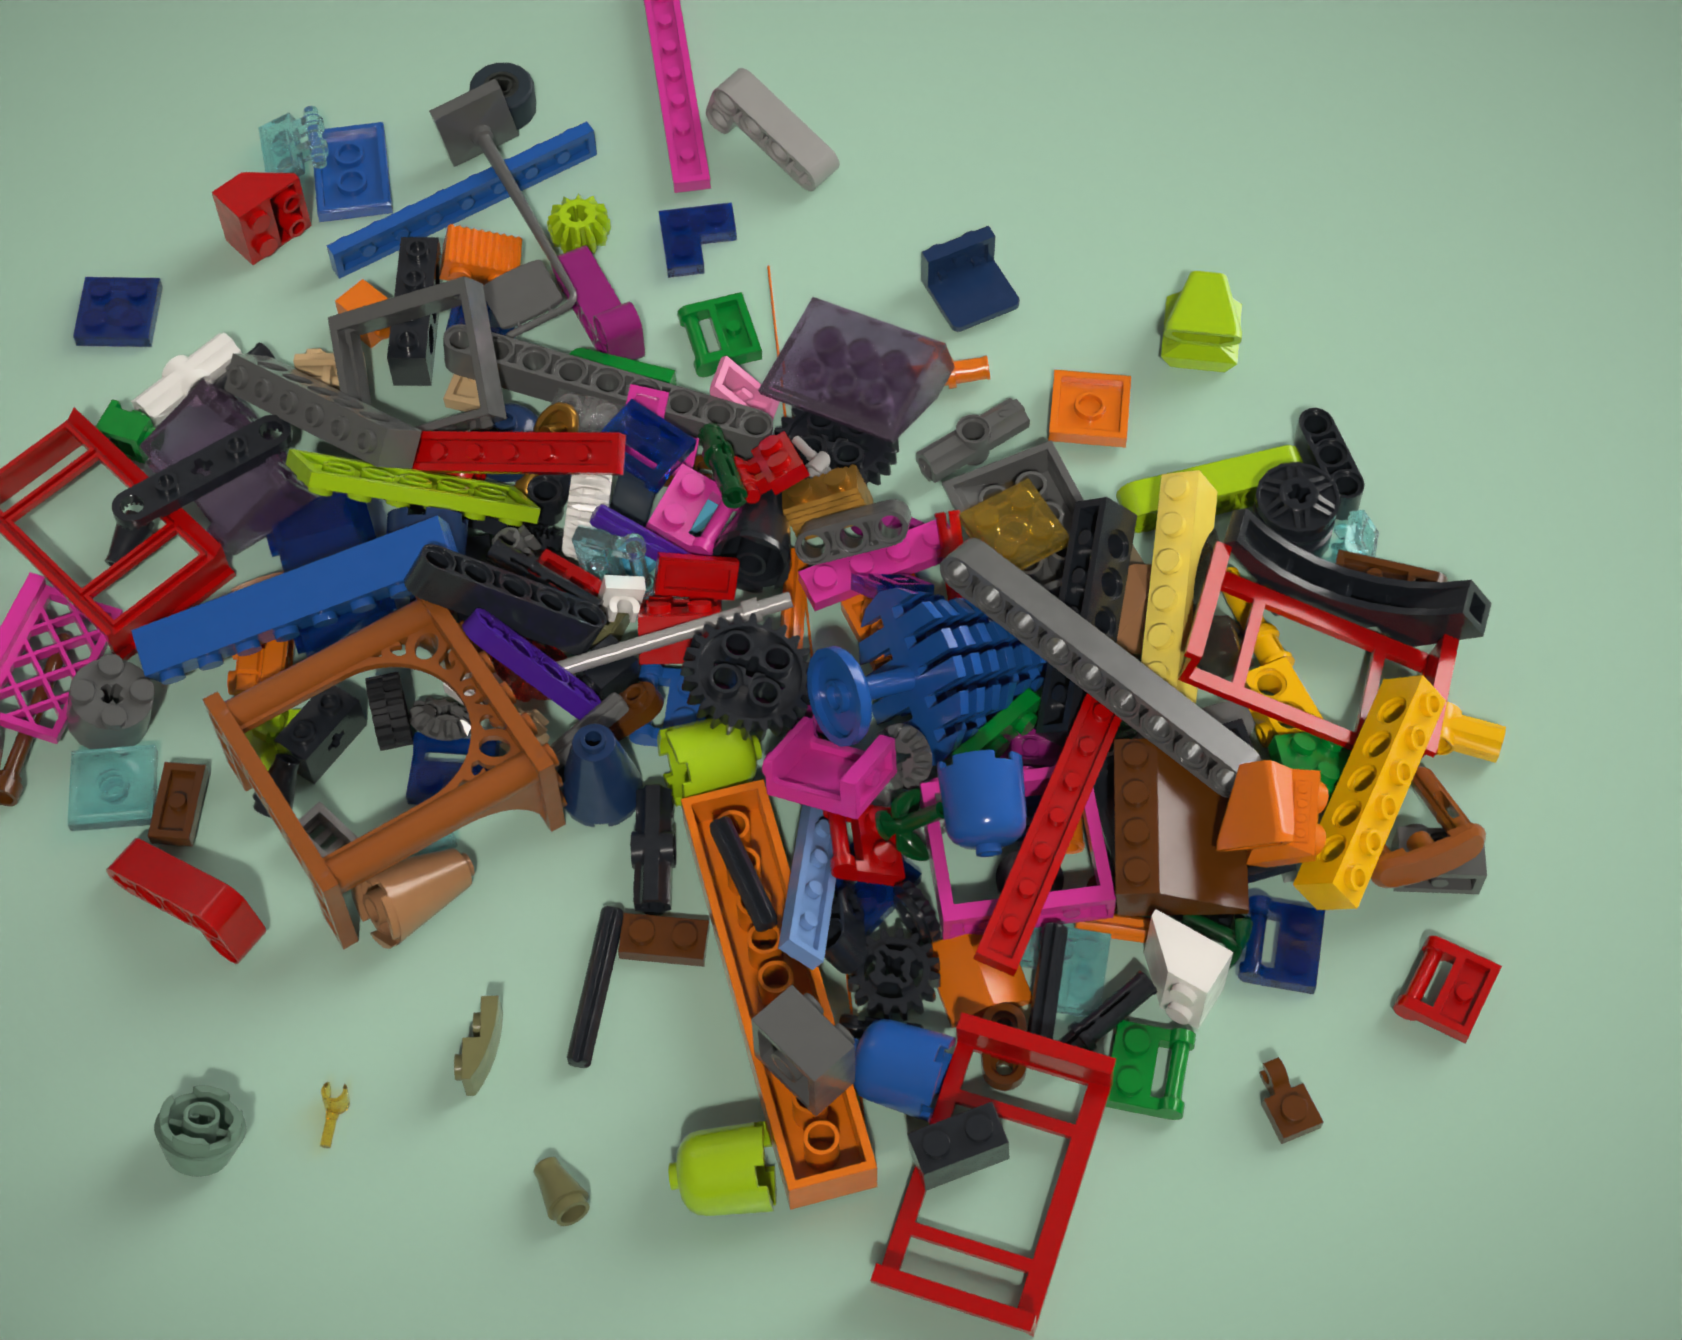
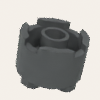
[66,654,154,752]

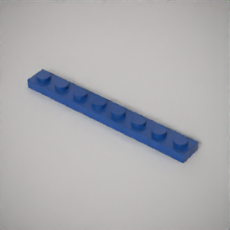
[326,121,597,279]

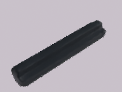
[709,816,778,932]
[1027,922,1068,1039]

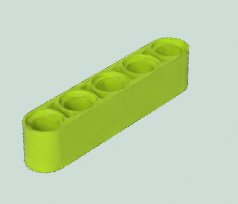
[1116,445,1304,533]

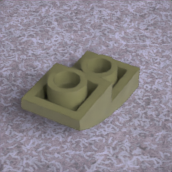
[454,995,503,1096]

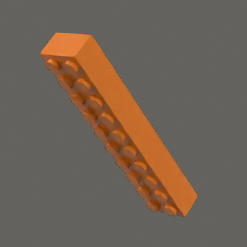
[681,779,877,1210]

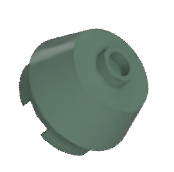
[154,1085,246,1177]

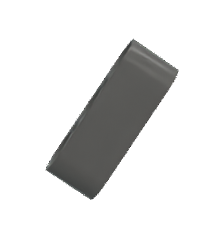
[795,499,912,565]

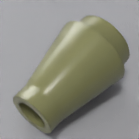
[533,1157,590,1226]

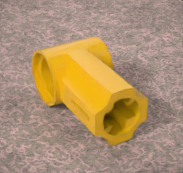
[1436,702,1506,763]

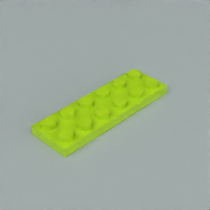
[286,449,541,527]

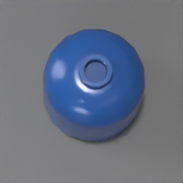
[937,750,1027,857]
[853,1019,956,1122]

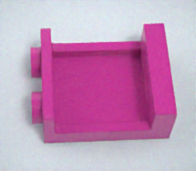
[762,716,897,820]

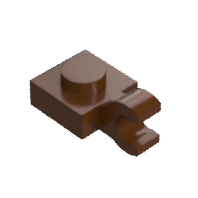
[1259,1057,1324,1144]

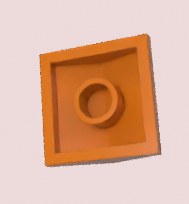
[931,928,1032,1028]

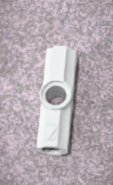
[131,333,242,427]

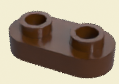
[608,682,664,741]
[982,1002,1027,1091]

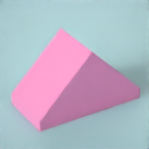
[710,356,780,420]

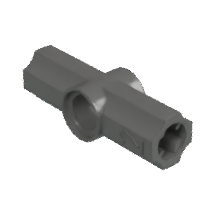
[915,398,1030,483]

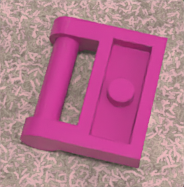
[645,463,740,556]

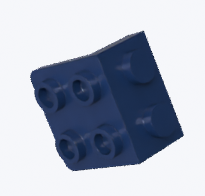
[921,225,1020,332]

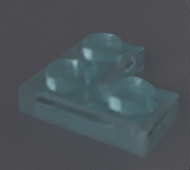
[1020,927,1111,1017]

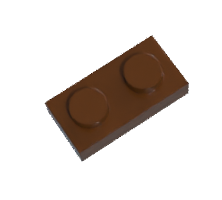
[147,762,209,847]
[618,913,710,967]

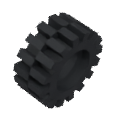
[365,672,414,751]

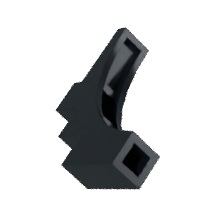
[1223,508,1492,647]

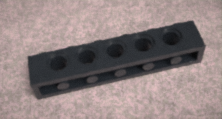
[1035,497,1137,747]

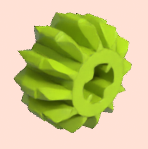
[547,193,611,254]

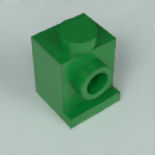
[95,399,162,464]

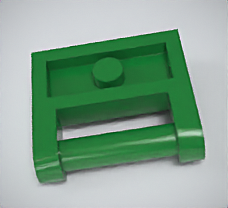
[677,292,762,377]
[1106,1021,1196,1120]

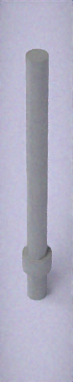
[557,592,794,674]

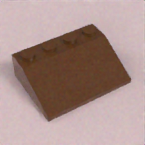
[1114,738,1249,916]

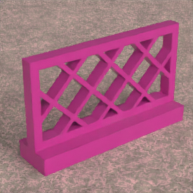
[0,572,123,744]

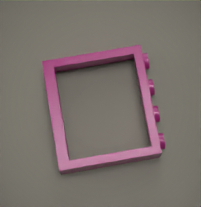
[920,765,1116,940]

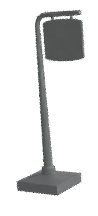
[429,79,577,338]

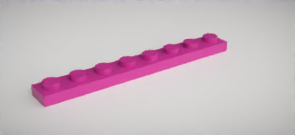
[643,0,711,193]

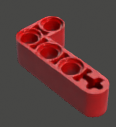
[106,838,267,964]

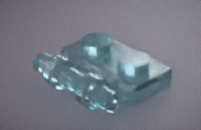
[258,106,329,177]

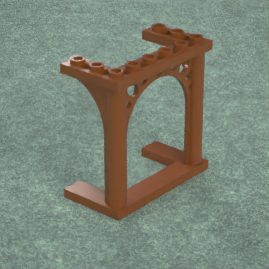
[202,596,567,949]

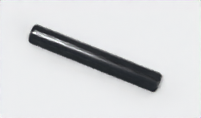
[567,906,624,1068]

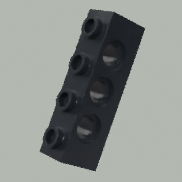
[387,237,443,386]

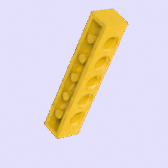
[1293,675,1446,910]

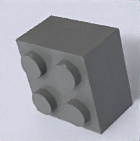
[751,985,855,1117]

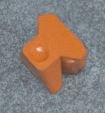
[1216,760,1329,868]

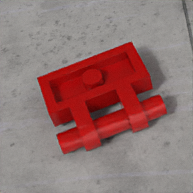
[733,431,810,504]

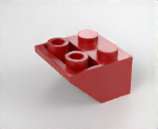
[212,172,312,265]
[637,593,722,665]

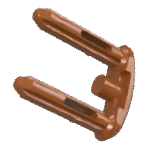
[1371,765,1486,888]

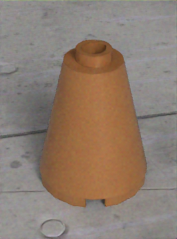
[351,848,475,949]

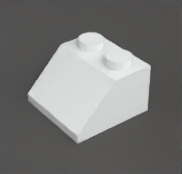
[1144,909,1233,1029]

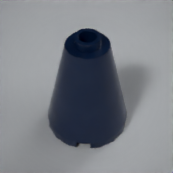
[559,724,643,827]

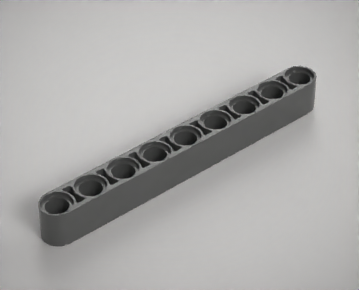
[443,324,773,460]
[940,538,1262,798]

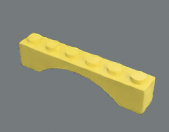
[1141,470,1218,704]

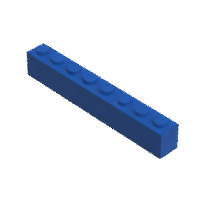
[131,515,458,685]

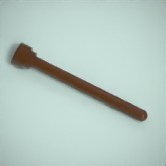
[0,633,71,807]

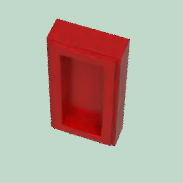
[653,552,740,601]

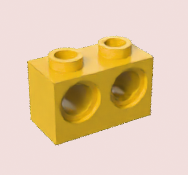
[1244,657,1323,748]

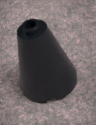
[713,489,792,593]

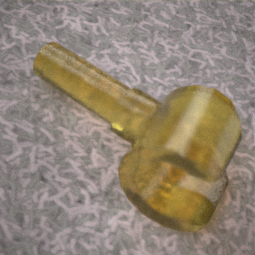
[320,1082,350,1148]

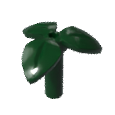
[875,789,944,861]
[1180,914,1253,971]

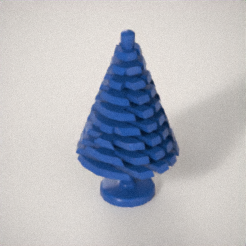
[807,588,1048,766]

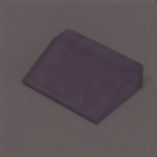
[758,297,955,443]

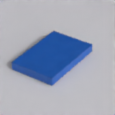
[311,122,393,222]

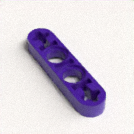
[462,608,601,720]

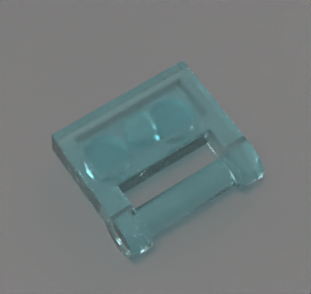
[572,526,654,599]

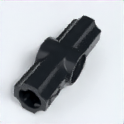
[630,784,677,915]

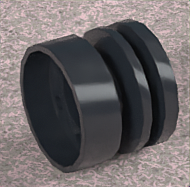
[1252,462,1341,558]

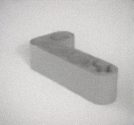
[706,68,840,191]

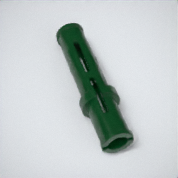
[698,423,748,509]

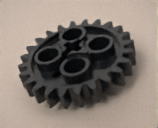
[774,394,899,486]
[680,613,811,741]

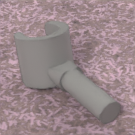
[792,436,831,479]

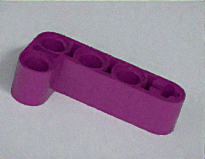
[550,245,645,360]

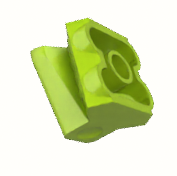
[1161,271,1242,373]

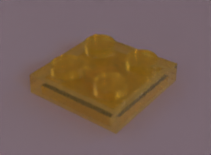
[960,478,1069,570]

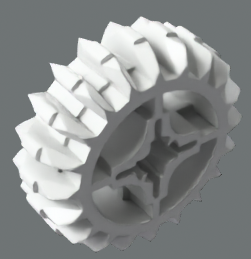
[562,474,613,561]

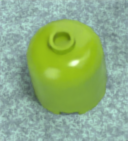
[657,718,762,808]
[668,1121,777,1216]

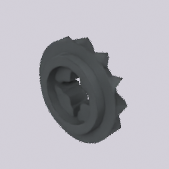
[408,697,471,741]
[877,723,932,790]

